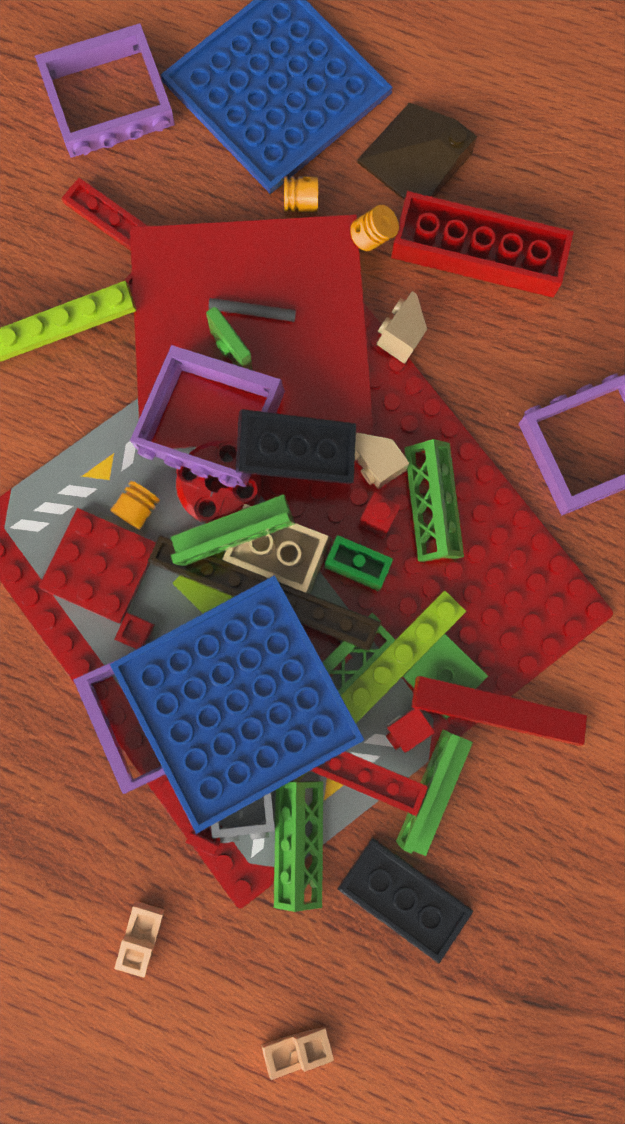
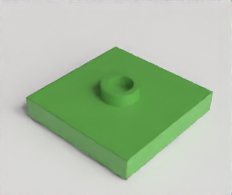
[206,306,253,371]
[402,634,488,719]

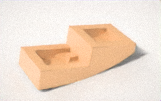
[114,901,165,978]
[261,1027,334,1080]

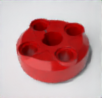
[176,440,263,524]

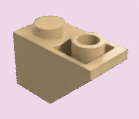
[376,291,427,364]
[355,433,409,489]

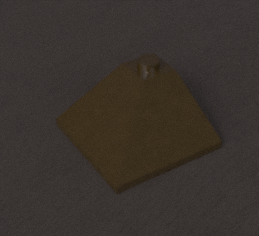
[357,102,477,200]

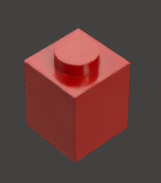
[359,492,401,538]
[385,708,435,753]

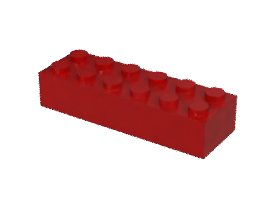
[391,191,574,298]

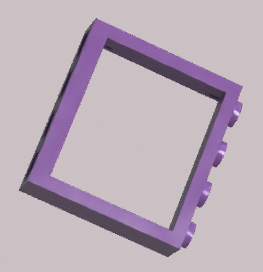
[35,23,175,158]
[130,345,285,488]
[519,373,625,516]
[73,660,166,794]

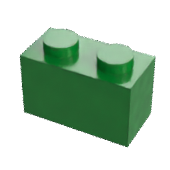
[324,535,393,591]

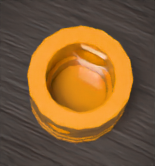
[284,176,318,212]
[351,205,399,251]
[110,481,160,530]

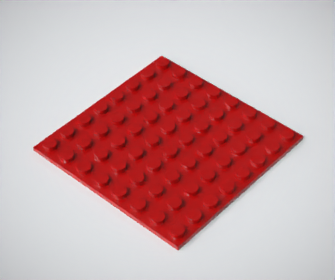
[130,215,374,449]

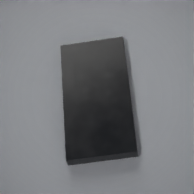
[236,409,356,484]
[337,837,474,963]

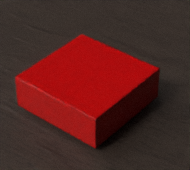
[114,612,155,650]
[185,830,220,856]

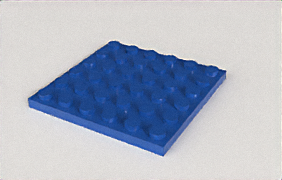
[161,0,393,195]
[110,575,364,834]

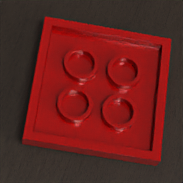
[38,508,156,625]

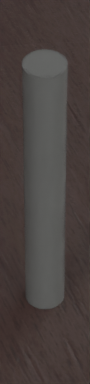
[209,298,296,322]

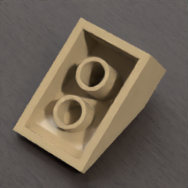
[223,504,332,594]

